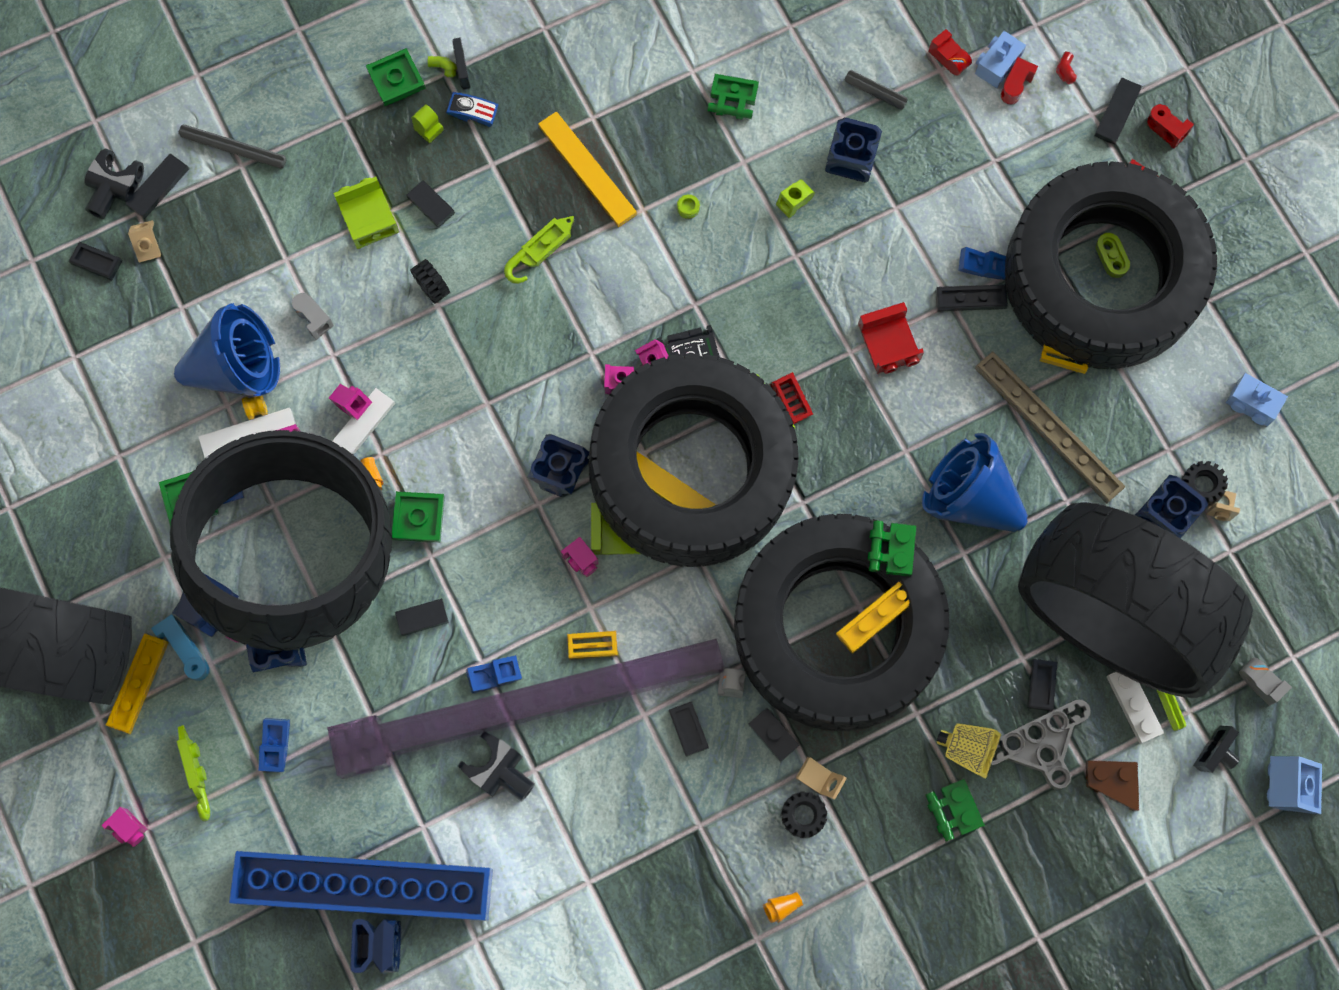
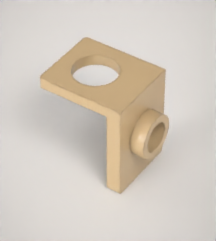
[128,220,161,262]
[1206,488,1240,521]
[796,757,847,800]

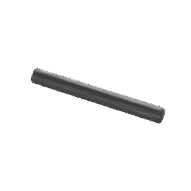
[178,124,286,168]

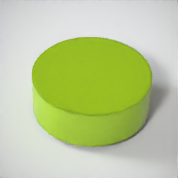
[677,195,700,219]

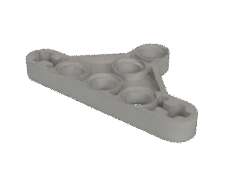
[991,700,1090,790]

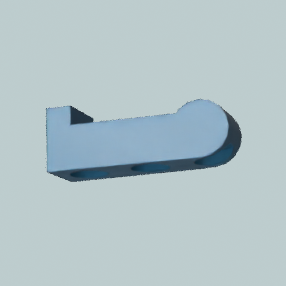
[151,614,210,681]

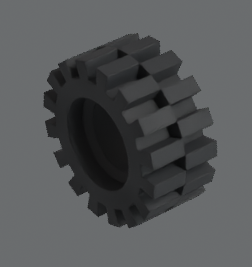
[410,259,450,304]
[1181,461,1228,506]
[781,791,827,838]

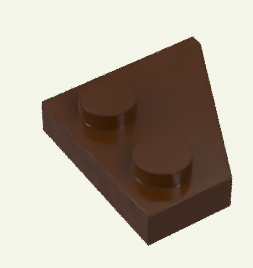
[1086,761,1139,811]

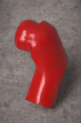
[1056,51,1077,84]

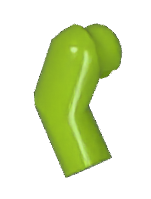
[428,56,457,77]

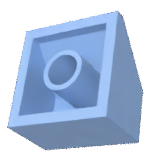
[1267,756,1322,814]

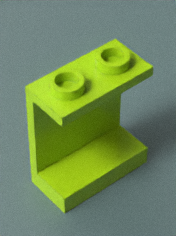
[333,177,399,249]
[591,503,641,555]

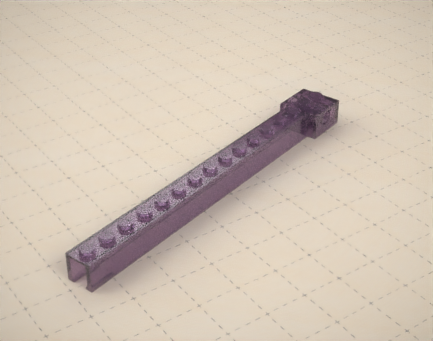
[327,638,724,779]

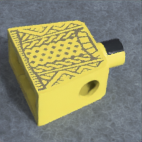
[937,724,1001,779]

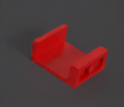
[858,302,924,374]

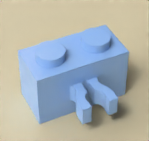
[975,31,1026,88]
[1226,373,1288,427]

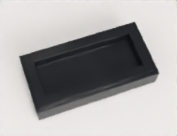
[452,37,470,89]
[406,180,455,228]
[69,242,122,281]
[395,598,449,636]
[1027,659,1058,712]
[669,701,709,757]

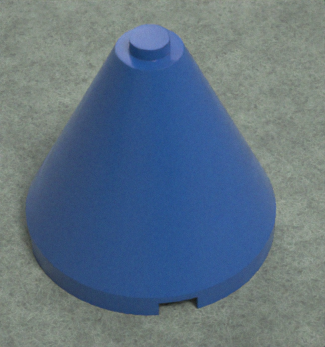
[174,303,280,397]
[922,433,1028,532]

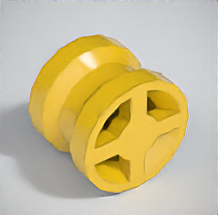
[242,395,268,420]

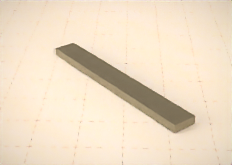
[975,351,1126,504]

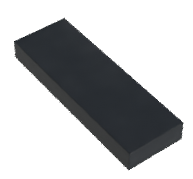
[1094,77,1142,145]
[125,153,189,219]
[935,284,1008,312]

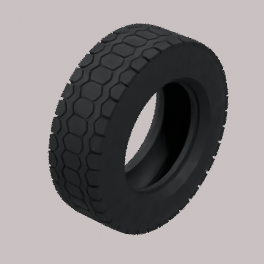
[1005,161,1217,369]
[589,354,798,567]
[734,514,949,731]

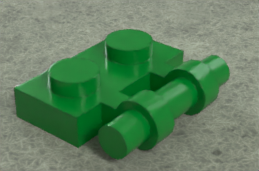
[707,74,759,120]
[867,521,916,577]
[925,779,985,842]

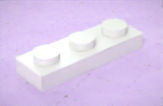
[1106,672,1164,744]

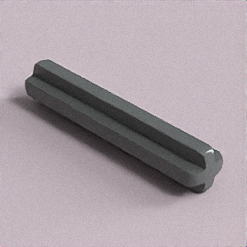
[845,70,908,110]

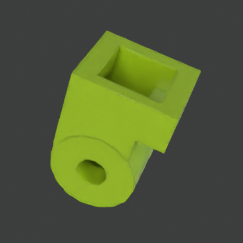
[412,105,444,143]
[776,179,815,218]

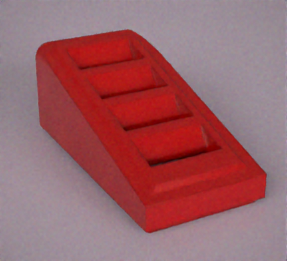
[769,372,813,424]

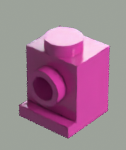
[635,339,668,365]
[604,364,634,394]
[329,384,372,420]
[561,537,599,577]
[101,807,148,847]

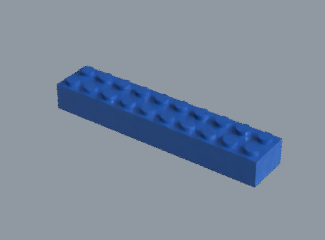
[229,851,493,921]

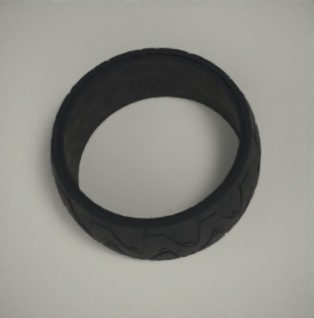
[170,430,392,651]
[1018,502,1253,698]
[0,587,132,705]

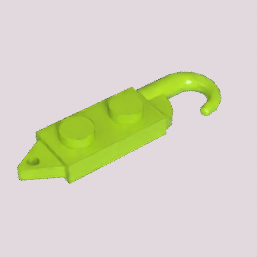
[504,216,574,284]
[177,725,210,822]

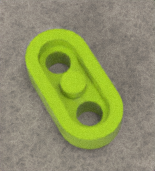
[1095,233,1130,278]

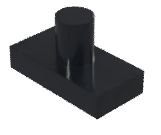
[748,708,800,762]
[1193,725,1239,773]

